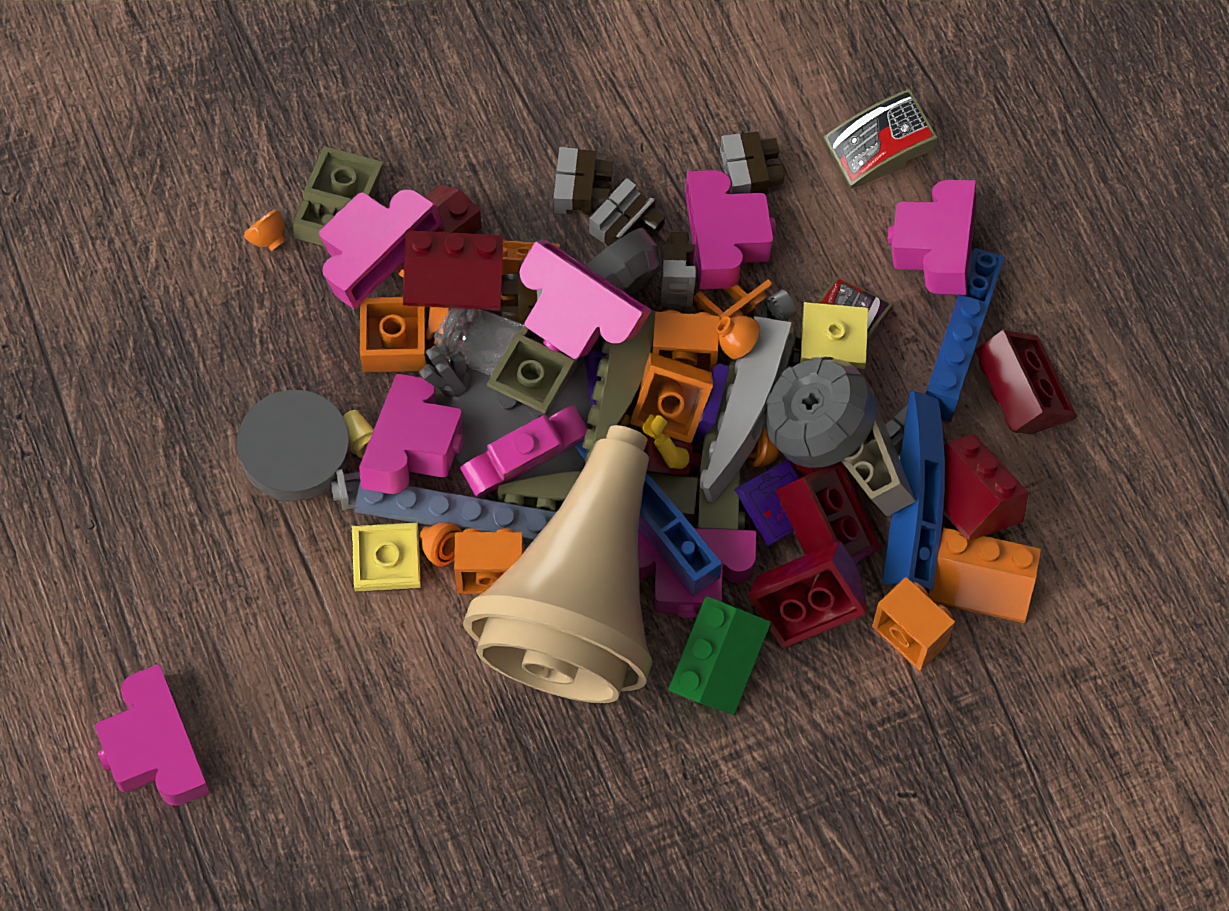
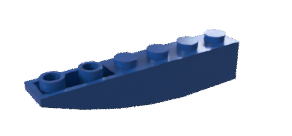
[926,248,1004,422]
[882,391,945,590]
[575,440,722,596]

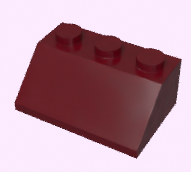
[396,184,482,272]
[403,230,503,311]
[975,330,1077,434]
[943,434,1029,541]
[775,461,882,563]
[748,540,868,649]

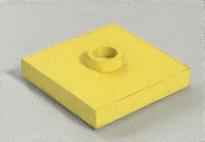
[800,302,868,369]
[352,522,421,592]

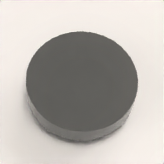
[585,228,663,297]
[764,356,877,468]
[237,390,350,502]

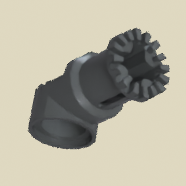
[760,289,797,322]

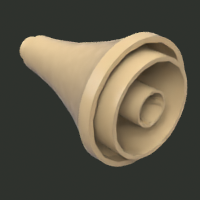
[463,425,652,703]

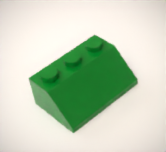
[668,596,771,715]

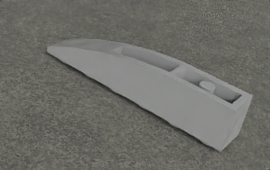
[700,316,796,503]

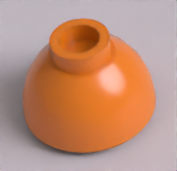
[244,209,286,251]
[716,316,760,359]
[747,427,784,467]
[419,522,462,567]

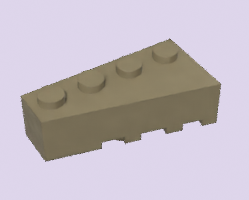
[842,402,916,516]

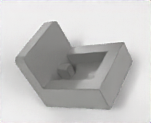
[331,469,360,511]

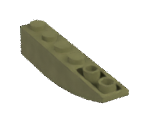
[582,310,657,463]
[697,359,746,530]
[498,471,698,527]

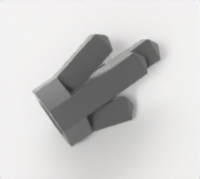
[419,345,471,397]

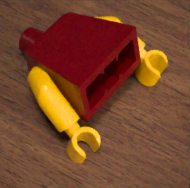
[620,414,702,476]

